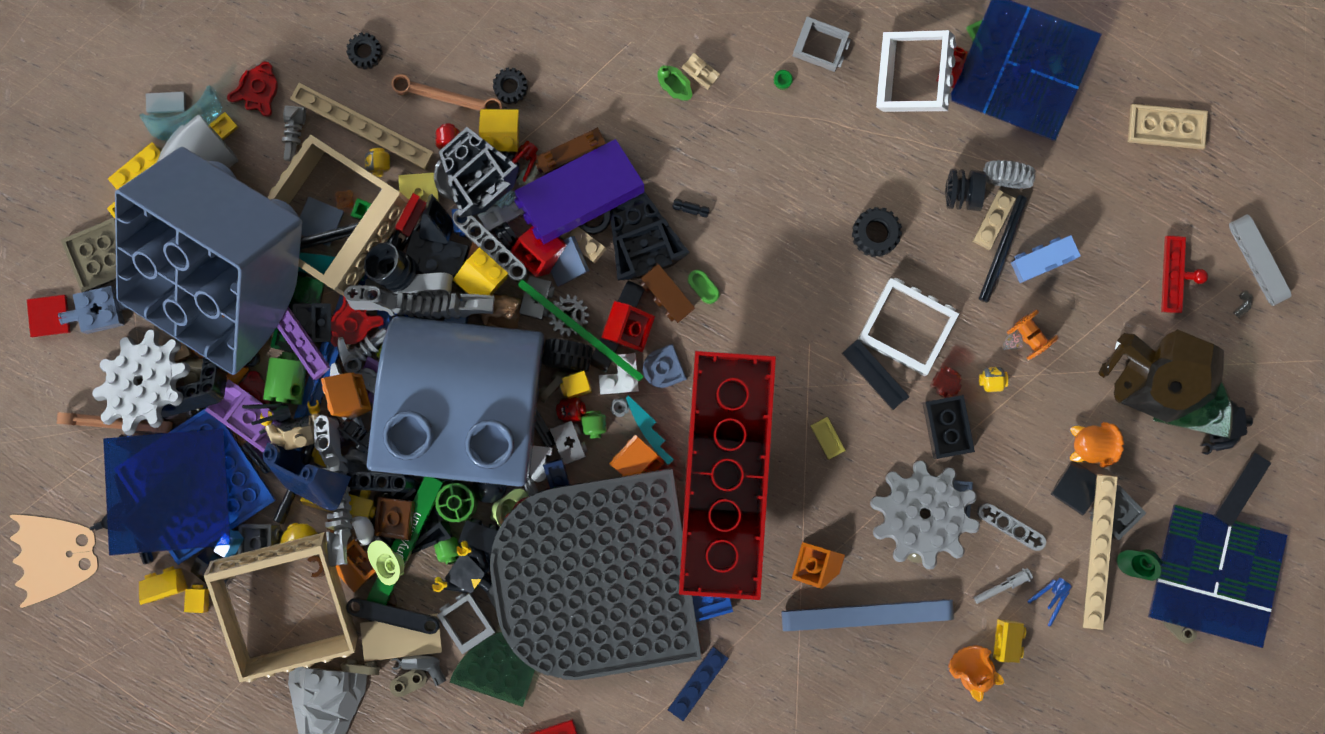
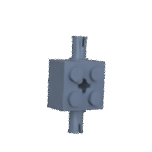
[58,286,129,334]

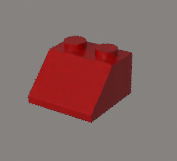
[602,301,655,352]

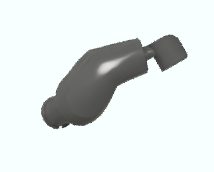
[391,655,447,686]

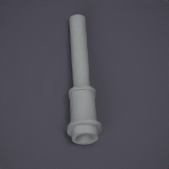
[973,568,1033,604]

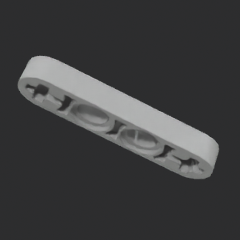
[977,503,1046,551]

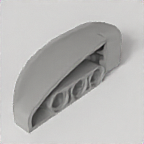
[157,114,238,168]

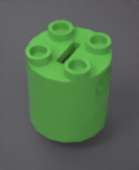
[263,352,307,405]
[436,483,478,522]

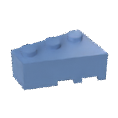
[1011,235,1081,283]

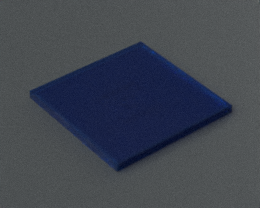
[103,429,231,556]

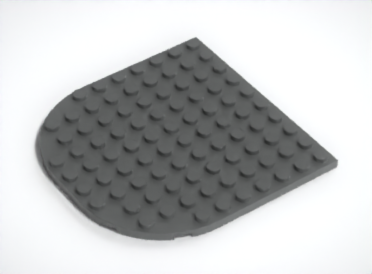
[490,468,702,680]

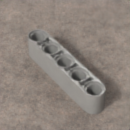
[453,210,527,282]
[1229,214,1291,306]
[365,273,453,300]

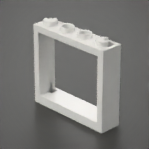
[876,30,957,112]
[858,278,959,376]

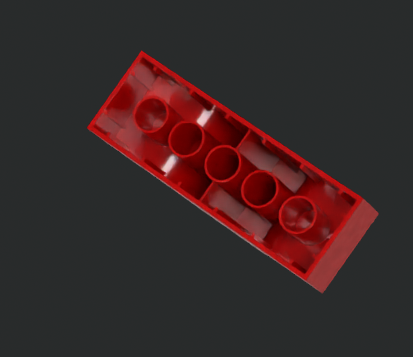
[679,351,776,600]

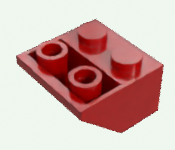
[510,226,567,277]

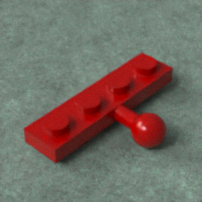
[1161,236,1208,314]

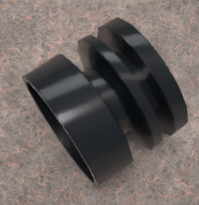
[945,169,986,211]
[364,242,416,292]

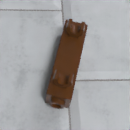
[535,127,606,175]

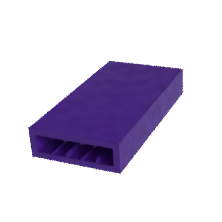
[514,139,644,244]

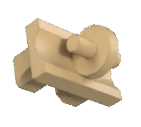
[682,53,720,90]

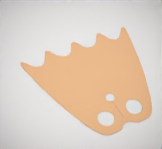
[10,515,98,608]

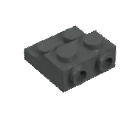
[1088,485,1146,540]
[238,524,283,554]

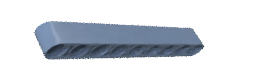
[781,600,954,631]

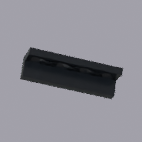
[841,339,909,410]

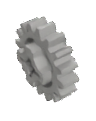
[548,295,590,337]

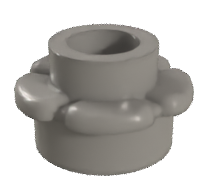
[610,398,629,417]

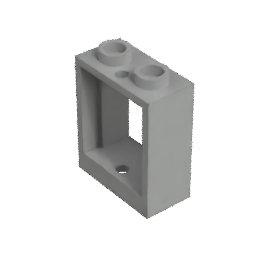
[792,17,851,72]
[437,593,496,654]

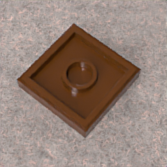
[374,497,415,540]

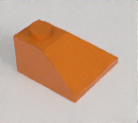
[792,542,845,589]

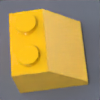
[479,109,519,151]
[453,247,508,296]
[139,566,188,605]
[993,619,1026,663]

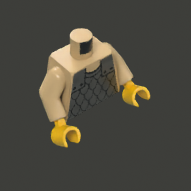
[260,400,320,450]

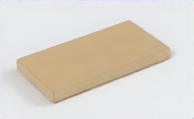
[1128,104,1208,149]
[360,613,442,662]

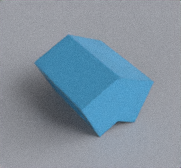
[214,528,244,557]

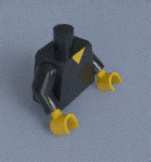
[432,541,492,593]

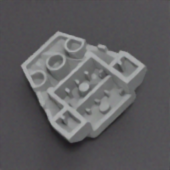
[288,666,368,734]

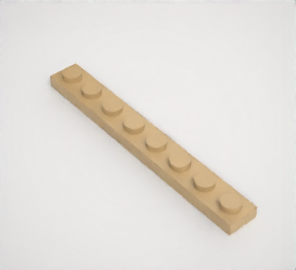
[290,83,434,169]
[1083,474,1117,630]

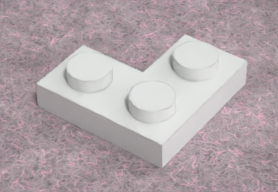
[599,353,639,395]

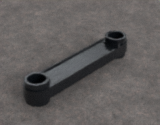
[346,597,440,634]

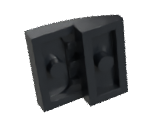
[293,303,331,342]
[1051,461,1097,516]

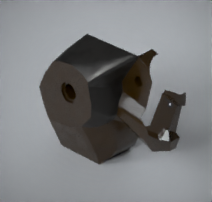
[1098,329,1224,422]

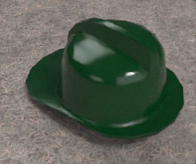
[1117,549,1163,581]

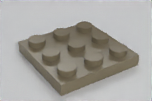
[61,218,116,292]

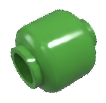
[581,411,607,439]
[434,537,460,565]

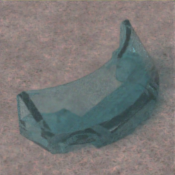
[139,85,222,141]

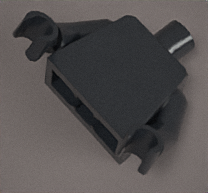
[1200,397,1253,455]

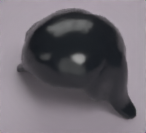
[472,482,507,503]

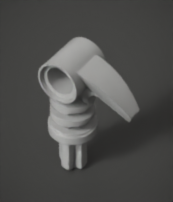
[282,105,306,162]
[337,328,387,373]

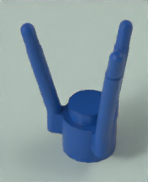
[1028,578,1072,626]

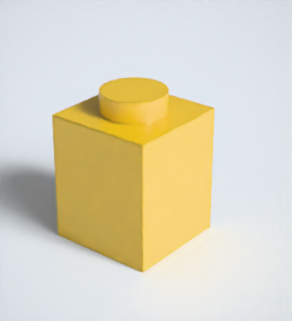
[184,584,209,613]

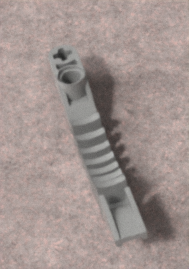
[344,285,495,319]
[314,415,352,567]

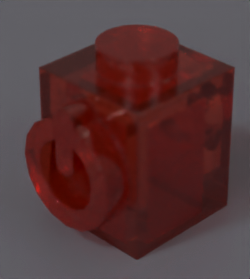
[930,366,962,398]

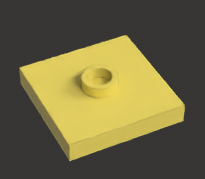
[398,173,439,212]

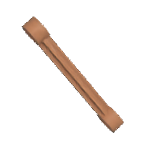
[391,74,503,111]
[56,412,173,433]

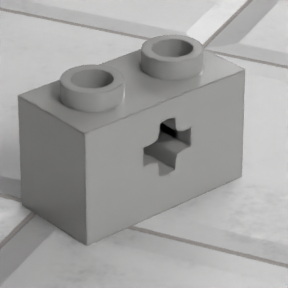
[519,276,555,320]
[550,421,588,465]

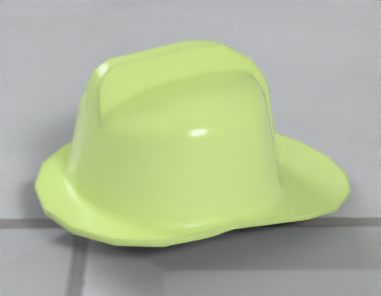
[490,489,529,526]
[367,540,405,585]

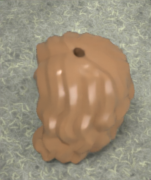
[481,294,522,329]

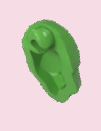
[657,65,692,101]

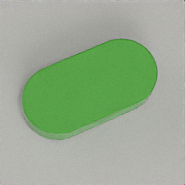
[688,270,719,304]

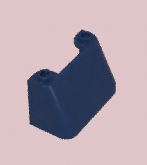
[263,442,351,511]

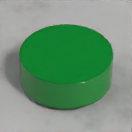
[773,70,793,90]

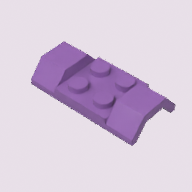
[205,379,278,452]

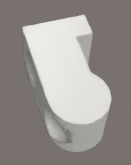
[530,446,553,482]

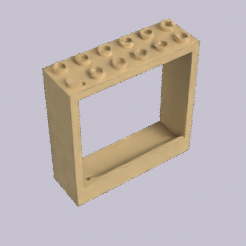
[267,135,409,297]
[204,532,358,682]

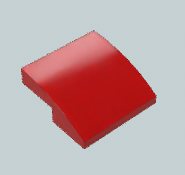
[395,193,427,238]

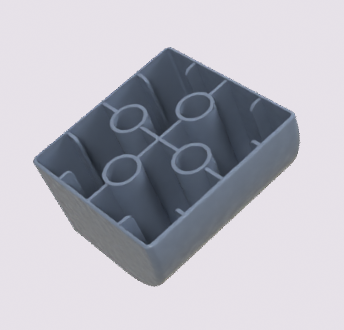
[115,147,302,375]
[367,316,545,487]

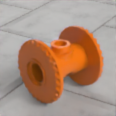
[1007,310,1059,360]

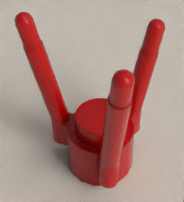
[512,141,538,182]

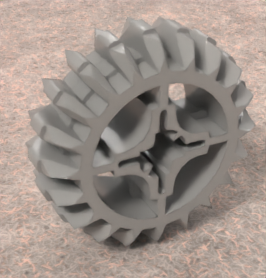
[983,160,1036,189]

